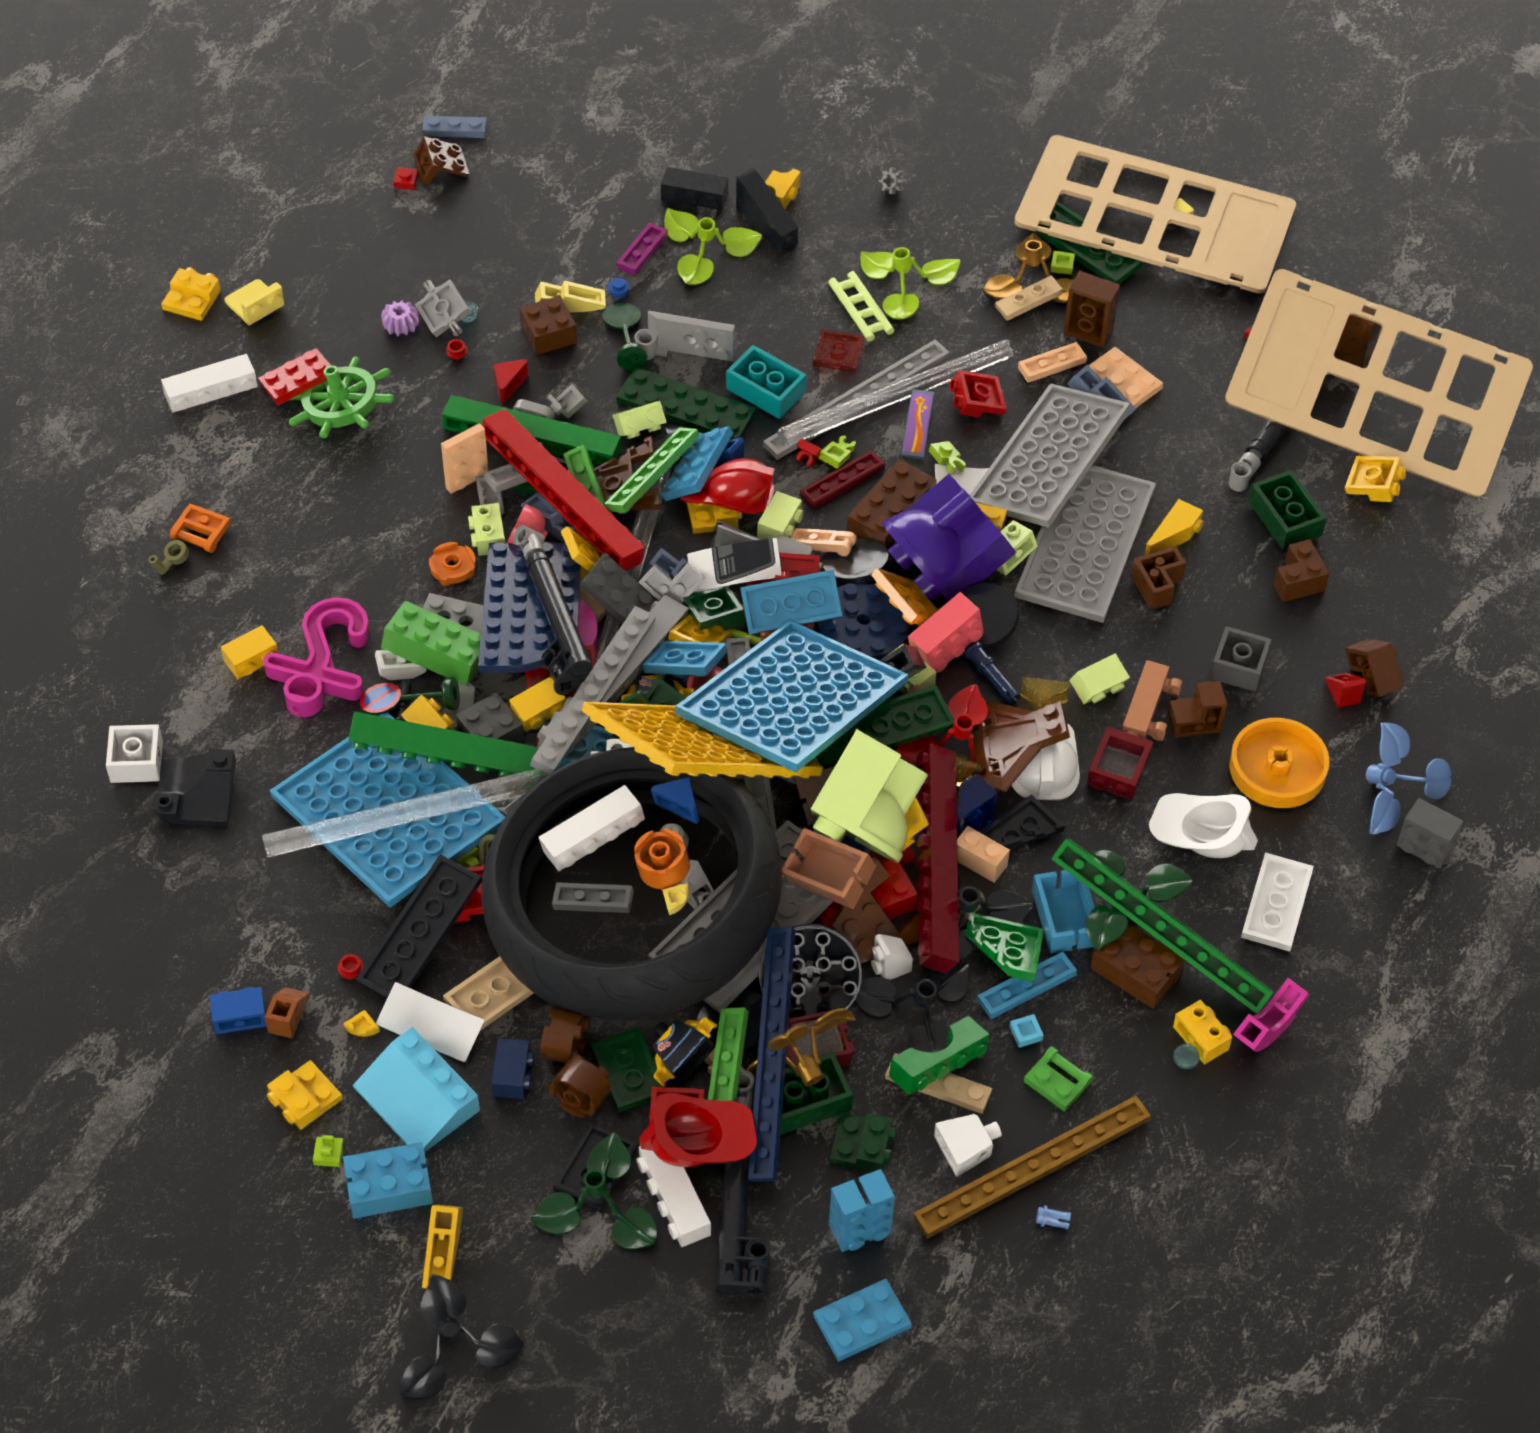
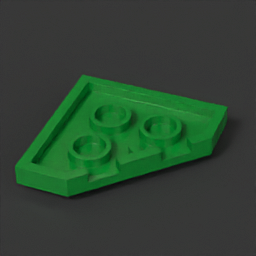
[965,913,1044,982]

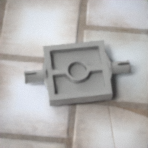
[415,279,471,337]

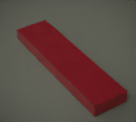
[800,450,885,509]

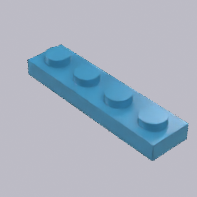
[977,952,1077,1019]

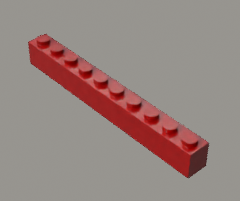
[482,409,645,571]

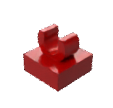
[796,438,822,467]

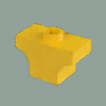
[765,169,800,209]

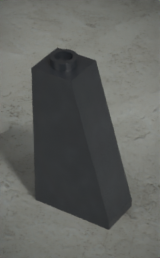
[736,168,798,252]

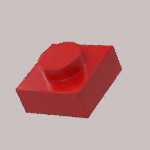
[393,167,418,190]

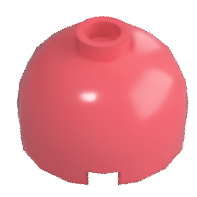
[507,504,548,544]

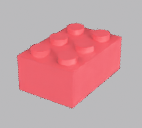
[908,592,984,673]

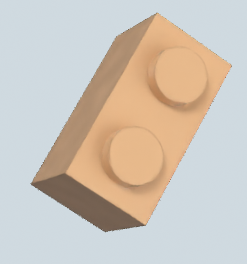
[957,826,1010,883]

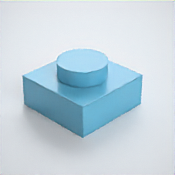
[1009,1014,1044,1047]

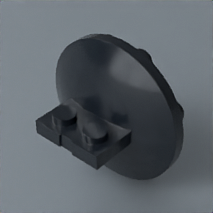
[759,924,862,1019]

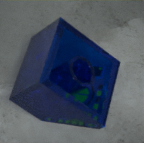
[957,774,998,839]

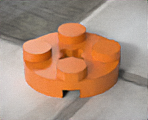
[429,542,476,586]

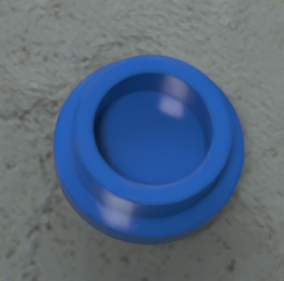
[608,278,630,298]

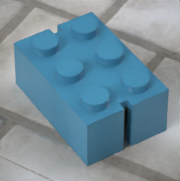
[1032,870,1095,954]
[343,1142,433,1219]
[829,1169,895,1252]

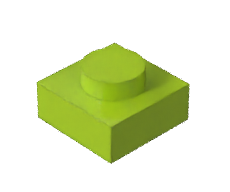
[1051,251,1075,275]

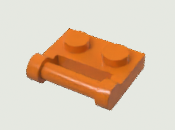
[170,503,231,553]

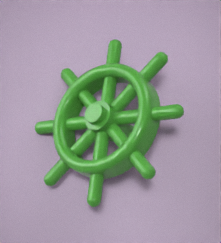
[289,357,395,438]

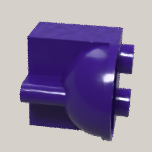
[881,474,1017,602]

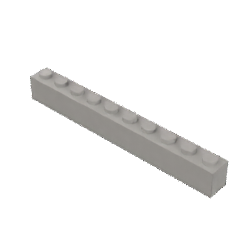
[537,595,689,763]

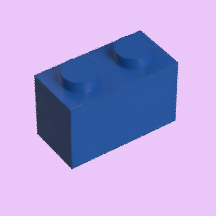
[210,987,266,1034]

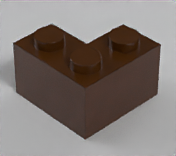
[1273,539,1330,602]
[1131,546,1186,610]
[1345,639,1404,697]
[1167,681,1227,738]

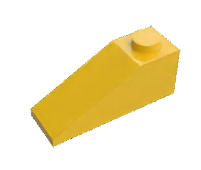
[1145,499,1204,555]
[422,1205,463,1288]

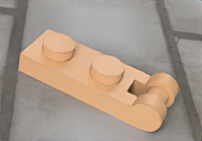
[790,528,857,556]

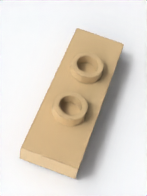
[995,275,1063,321]

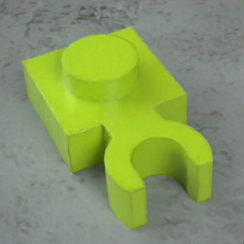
[819,435,856,469]
[929,441,966,474]

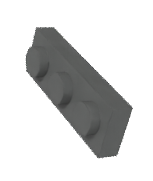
[552,883,634,913]

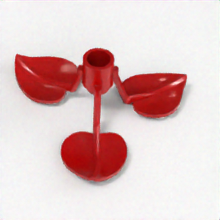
[897,684,994,790]

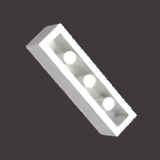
[161,354,258,413]
[539,785,645,871]
[636,1147,711,1247]

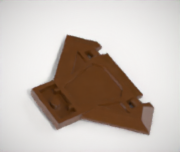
[972,701,1070,793]

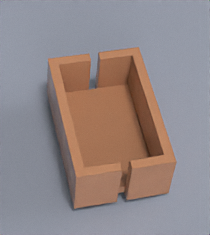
[782,828,877,909]

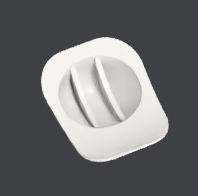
[1012,724,1080,800]
[1149,793,1258,858]

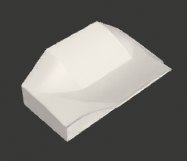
[375,650,426,680]

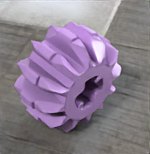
[381,300,419,336]

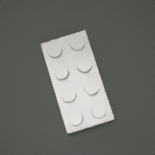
[1241,853,1314,952]

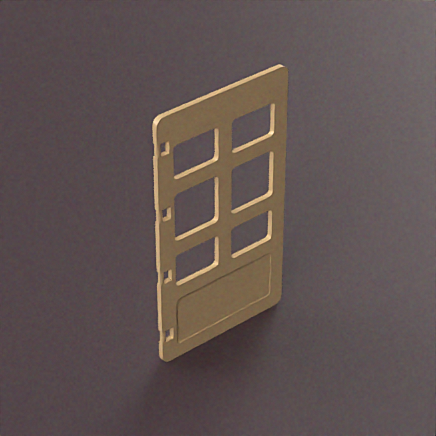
[1014,135,1296,293]
[1225,269,1533,497]

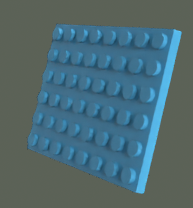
[675,620,908,772]
[270,712,505,908]

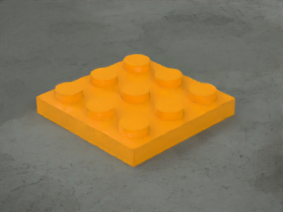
[871,568,938,626]

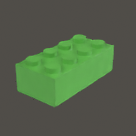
[381,601,481,686]

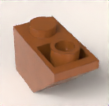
[265,987,310,1039]

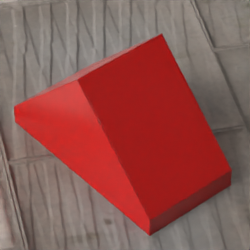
[493,359,529,404]
[1325,673,1366,708]

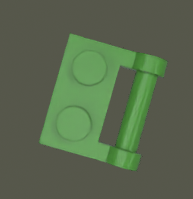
[1024,1046,1094,1112]

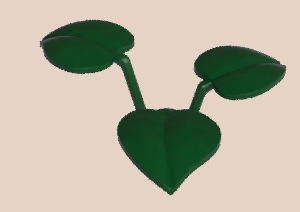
[1086,850,1193,951]
[531,1132,657,1250]

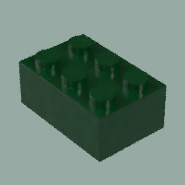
[1248,470,1327,550]
[780,1052,853,1135]

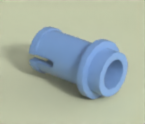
[1036,1205,1071,1230]

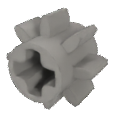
[879,168,907,194]

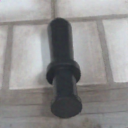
[395,680,412,721]

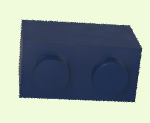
[492,1038,534,1099]

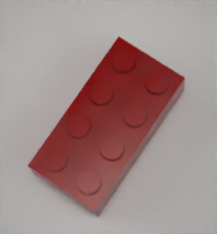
[813,859,918,928]

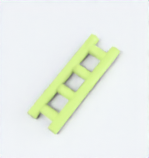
[828,271,894,342]

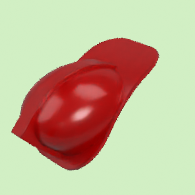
[680,458,775,514]
[639,1093,757,1167]

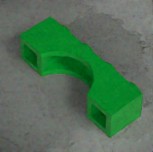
[889,1016,989,1095]

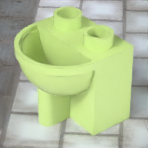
[811,730,928,863]

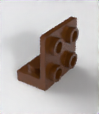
[413,136,469,185]

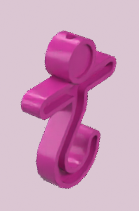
[263,597,370,717]

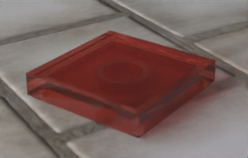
[813,329,864,373]

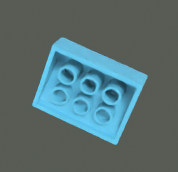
[353,1027,480,1153]

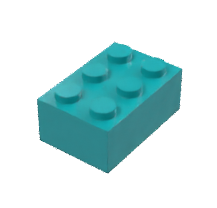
[726,345,807,419]

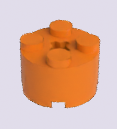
[634,829,691,890]

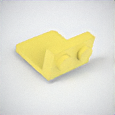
[225,279,285,325]

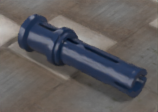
[964,642,1021,705]

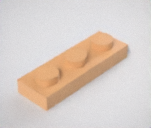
[1018,342,1087,383]

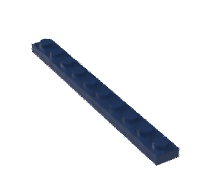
[748,926,796,1182]

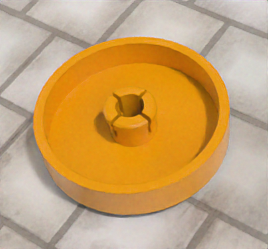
[1229,718,1329,808]

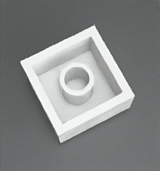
[106,724,163,783]

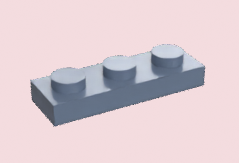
[422,116,487,138]

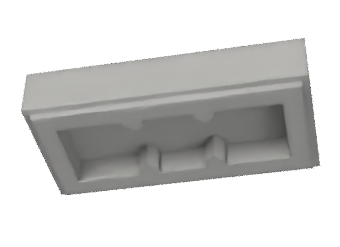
[484,464,527,493]
[476,476,504,514]

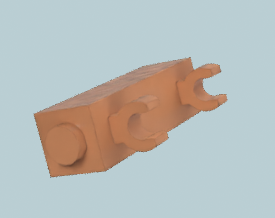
[1122,660,1183,741]

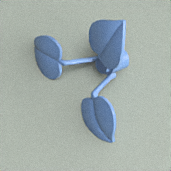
[1366,722,1452,834]

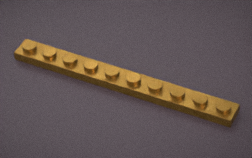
[913,1096,1151,1239]

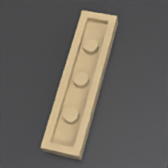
[885,1053,992,1114]

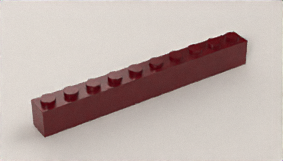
[916,744,959,973]

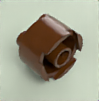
[541,1007,591,1063]
[549,1055,611,1118]

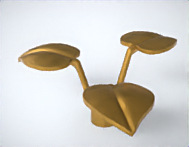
[983,233,1073,303]
[747,1008,856,1086]

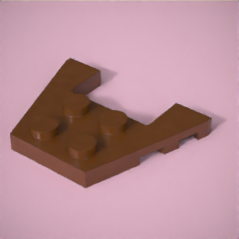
[594,437,662,511]
[830,857,919,964]

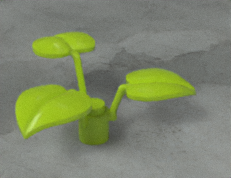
[664,208,762,285]
[860,247,961,320]

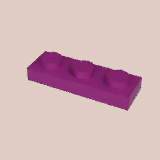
[617,222,668,276]

